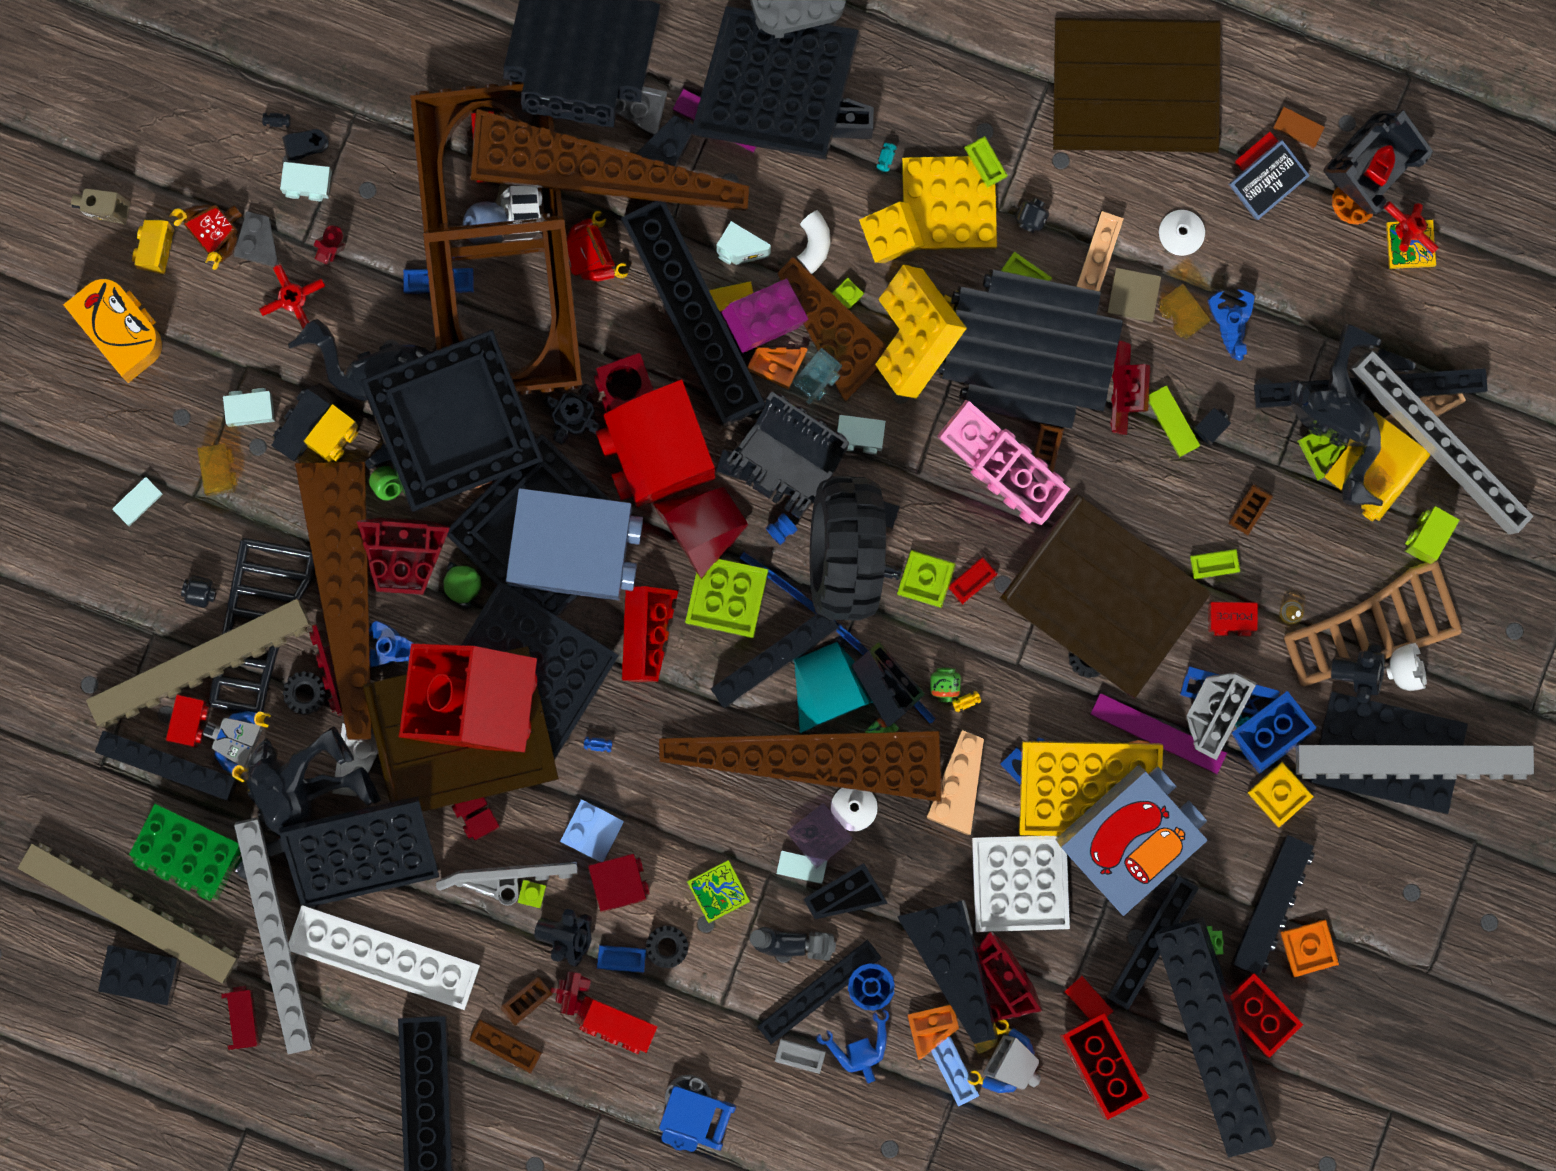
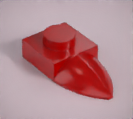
[1363,145,1395,186]

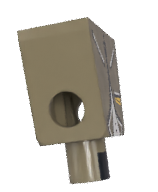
[71,189,131,225]

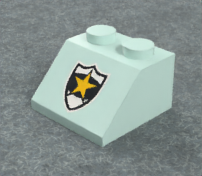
[717,221,771,265]

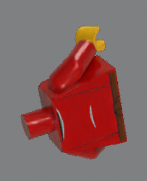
[566,211,628,282]

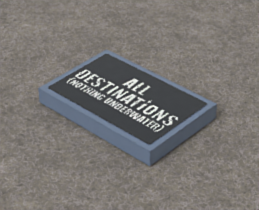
[1228,140,1310,220]

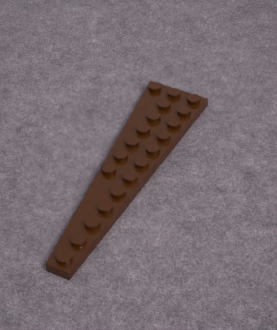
[470,109,749,211]
[295,462,371,740]
[659,731,942,802]

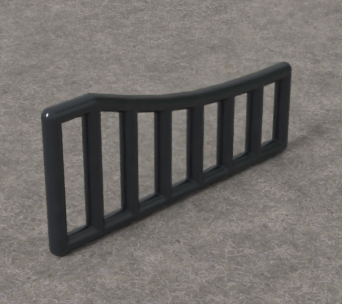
[208,538,315,713]

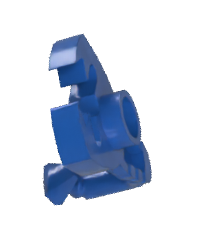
[1207,289,1255,361]
[369,621,414,667]

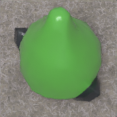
[443,562,481,608]

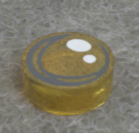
[1279,600,1304,624]

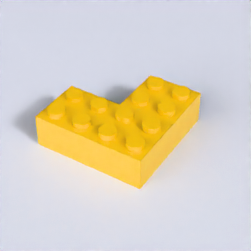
[875,265,967,398]

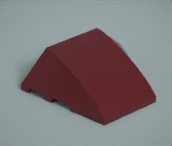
[653,487,748,580]
[357,518,450,595]
[977,931,1043,1022]

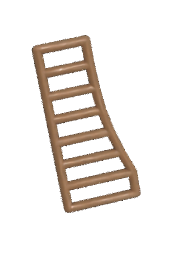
[1284,561,1462,686]

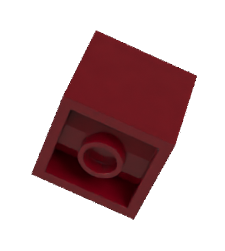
[594,353,654,413]
[588,854,650,912]

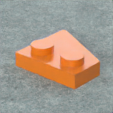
[747,348,808,390]
[907,1005,959,1060]

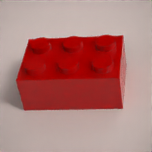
[1229,973,1303,1057]
[574,996,658,1055]

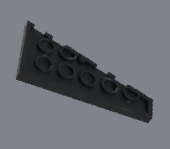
[897,900,998,1044]

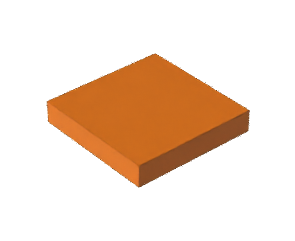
[1280,919,1339,977]

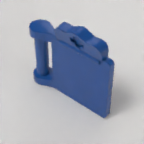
[659,1086,737,1152]

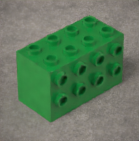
[129,804,241,901]

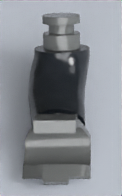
[750,927,836,960]

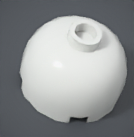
[1386,643,1427,691]

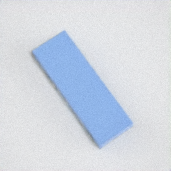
[931,1036,979,1106]

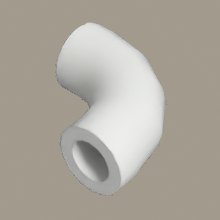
[797,210,831,274]

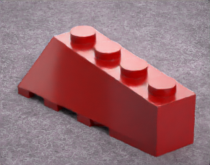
[622,586,678,682]

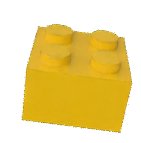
[859,202,925,263]
[304,404,359,463]

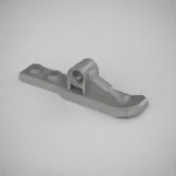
[436,862,577,906]

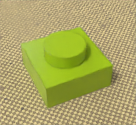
[832,278,864,310]
[517,880,546,909]

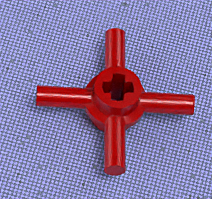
[1384,201,1438,253]
[259,264,325,330]

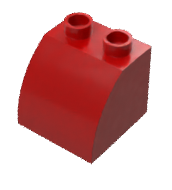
[595,380,715,508]
[399,644,537,752]

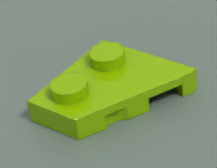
[1298,434,1346,480]

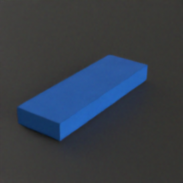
[403,268,474,294]

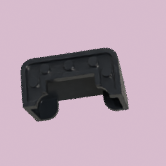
[1323,110,1433,214]

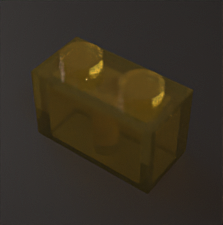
[1159,284,1211,340]
[197,444,238,497]

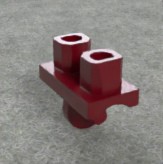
[313,225,346,264]
[550,971,591,1016]

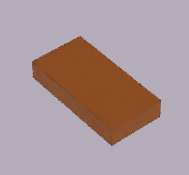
[1273,107,1325,149]

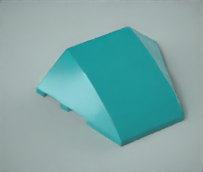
[794,642,873,733]

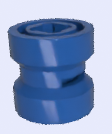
[765,513,798,545]

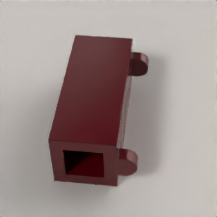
[221,986,260,1050]

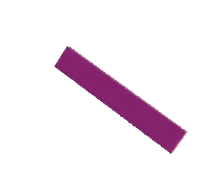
[1090,693,1227,775]

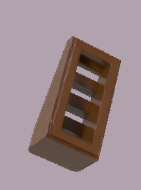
[1033,422,1064,473]
[1228,483,1273,536]
[501,976,553,1026]

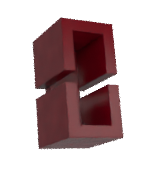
[451,797,501,841]

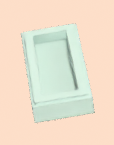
[112,477,163,526]
[776,851,827,884]

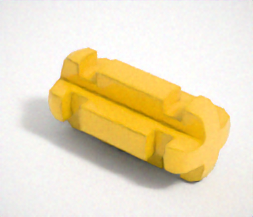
[952,691,981,712]

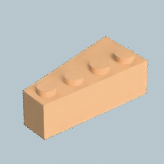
[926,730,984,836]

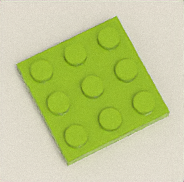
[685,559,769,638]

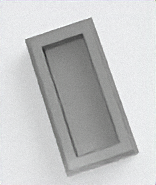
[774,1039,826,1074]

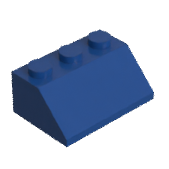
[1232,691,1316,774]

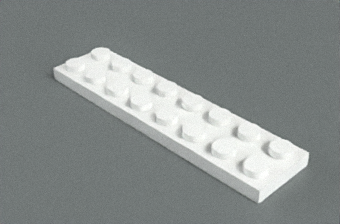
[289,905,480,1010]

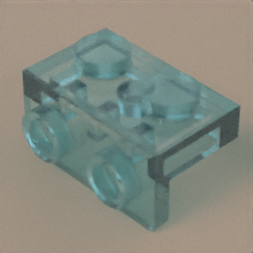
[792,348,842,405]

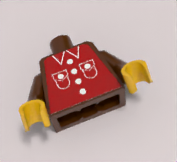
[169,204,242,270]

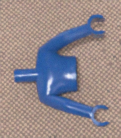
[817,1009,889,1084]

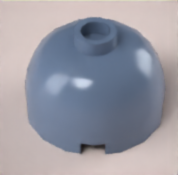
[462,201,508,245]

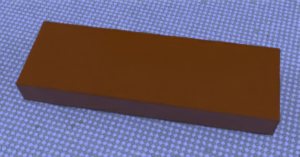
[469,1019,542,1074]

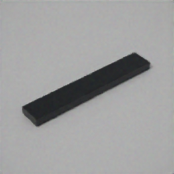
[757,939,882,1044]

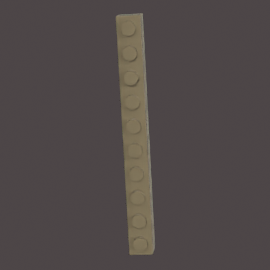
[86,599,312,729]
[18,842,239,984]

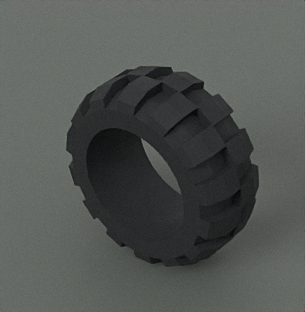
[809,476,886,621]

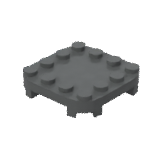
[750,0,846,38]

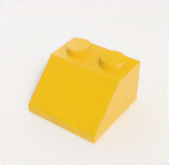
[132,220,175,275]

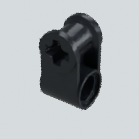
[282,129,329,161]

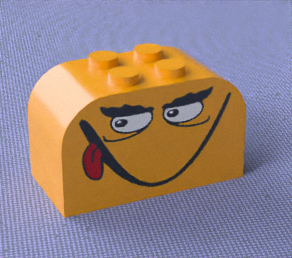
[63,279,162,383]

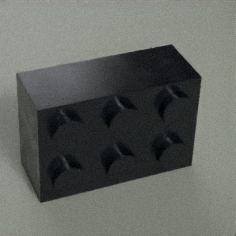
[98,945,181,1006]

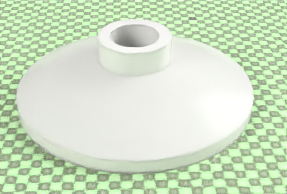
[1159,210,1205,256]
[831,788,877,831]

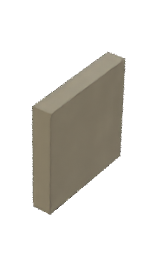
[1107,268,1161,322]

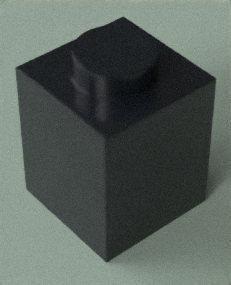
[1193,408,1231,446]

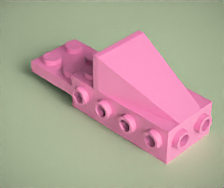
[937,400,1070,525]

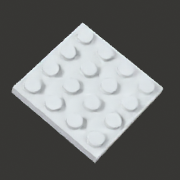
[972,836,1070,932]

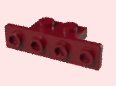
[1110,341,1150,435]
[309,624,343,716]

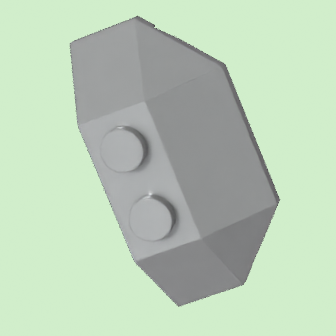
[1187,672,1257,760]

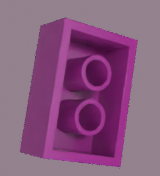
[721,279,808,353]

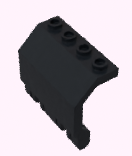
[722,392,849,519]

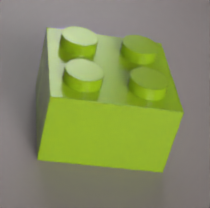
[1405,506,1459,564]

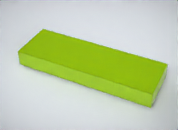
[1149,385,1200,458]

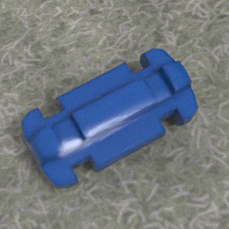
[584,737,612,752]

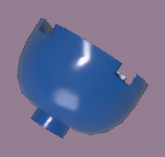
[848,963,895,1011]

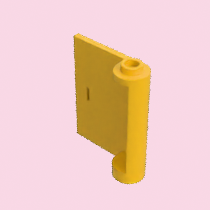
[1324,412,1430,522]

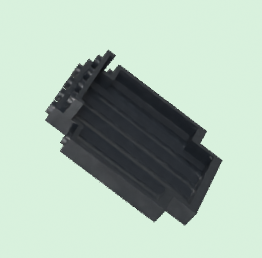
[503,0,660,127]
[937,269,1123,429]

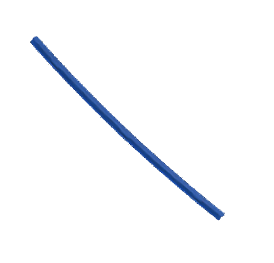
[740,552,935,723]

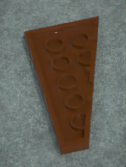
[777,257,887,402]

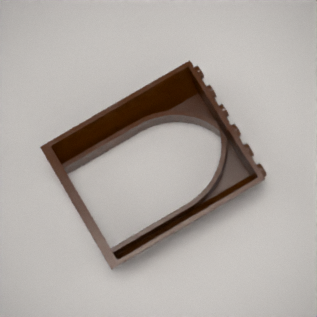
[410,81,563,261]
[423,213,582,395]

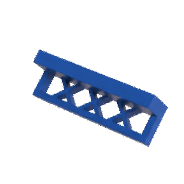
[1180,667,1280,715]

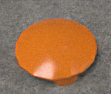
[1332,187,1373,225]

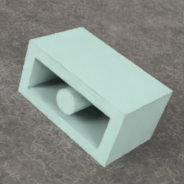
[280,162,332,201]
[223,388,275,427]
[837,415,886,454]

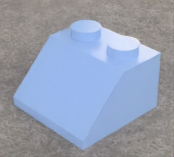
[560,799,624,862]

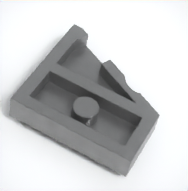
[234,211,278,267]

